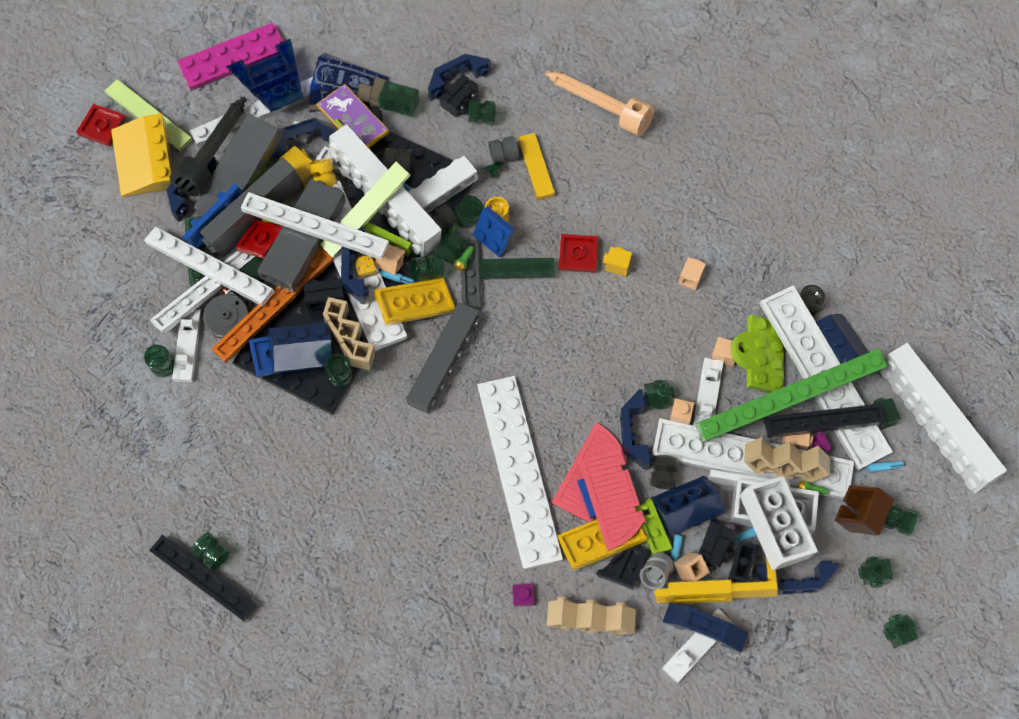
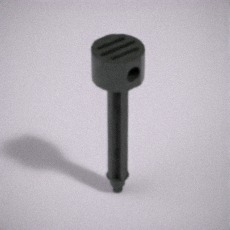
[169,96,247,197]

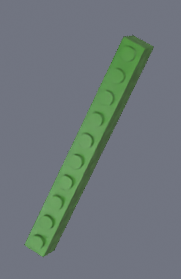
[695,348,888,442]

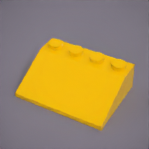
[111,113,173,197]

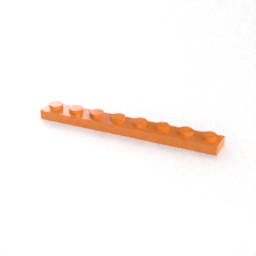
[212,246,334,363]

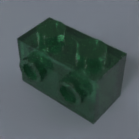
[378,81,419,117]

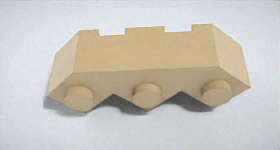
[323,297,375,370]
[744,437,830,482]
[546,597,636,635]

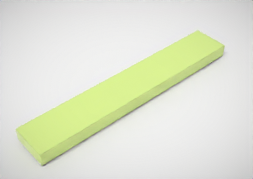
[104,79,192,152]
[320,162,411,258]

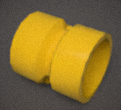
[308,158,337,187]
[485,197,509,223]

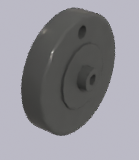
[203,294,250,339]

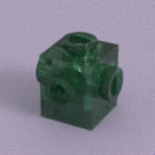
[644,380,675,409]
[859,557,893,588]
[883,614,918,649]

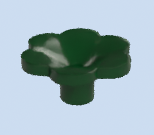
[481,163,504,177]

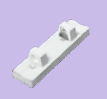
[172,309,202,382]
[693,358,724,426]
[662,609,733,683]

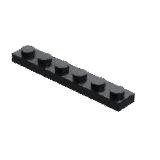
[764,403,886,438]
[149,535,257,622]

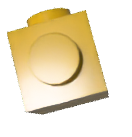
[603,247,632,276]

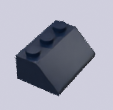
[816,314,869,364]
[267,323,332,373]
[651,476,725,536]

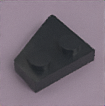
[596,546,649,590]

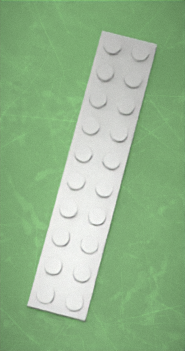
[332,180,407,351]
[759,285,893,471]
[477,376,563,571]
[652,418,854,500]

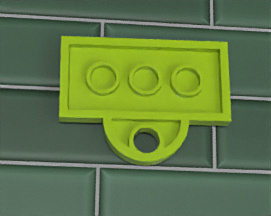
[731,314,784,393]

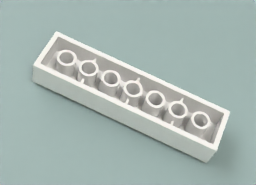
[329,124,442,258]
[880,343,1007,494]

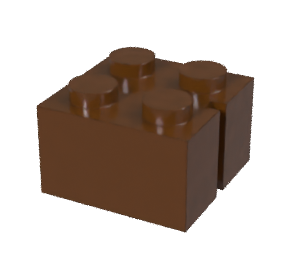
[834,485,894,536]

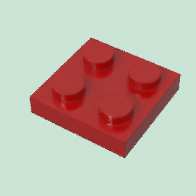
[76,103,126,147]
[235,220,283,259]
[559,234,598,273]

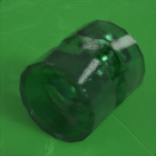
[468,99,496,124]
[452,195,483,228]
[434,230,468,265]
[410,254,444,282]
[144,345,174,378]
[325,354,353,387]
[883,503,918,536]
[191,532,230,571]

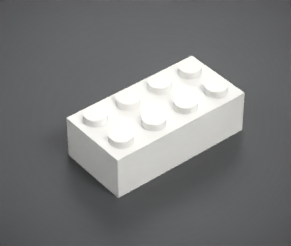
[740,476,818,571]
[730,479,819,535]

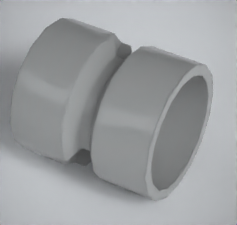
[640,552,674,590]

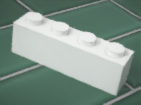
[408,156,478,214]

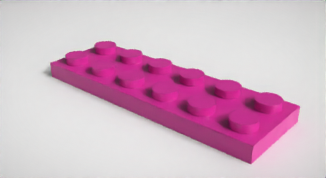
[177,22,288,91]

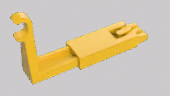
[654,557,778,604]

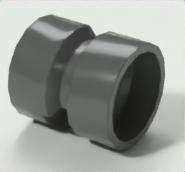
[488,136,519,164]

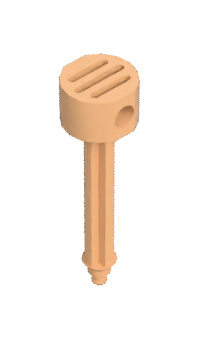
[545,70,655,137]

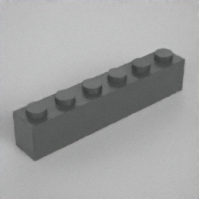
[406,302,481,414]

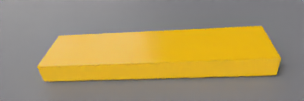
[518,133,555,200]

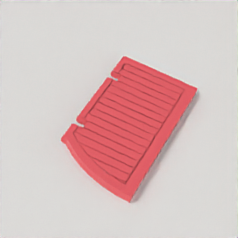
[552,422,628,522]
[578,449,646,551]

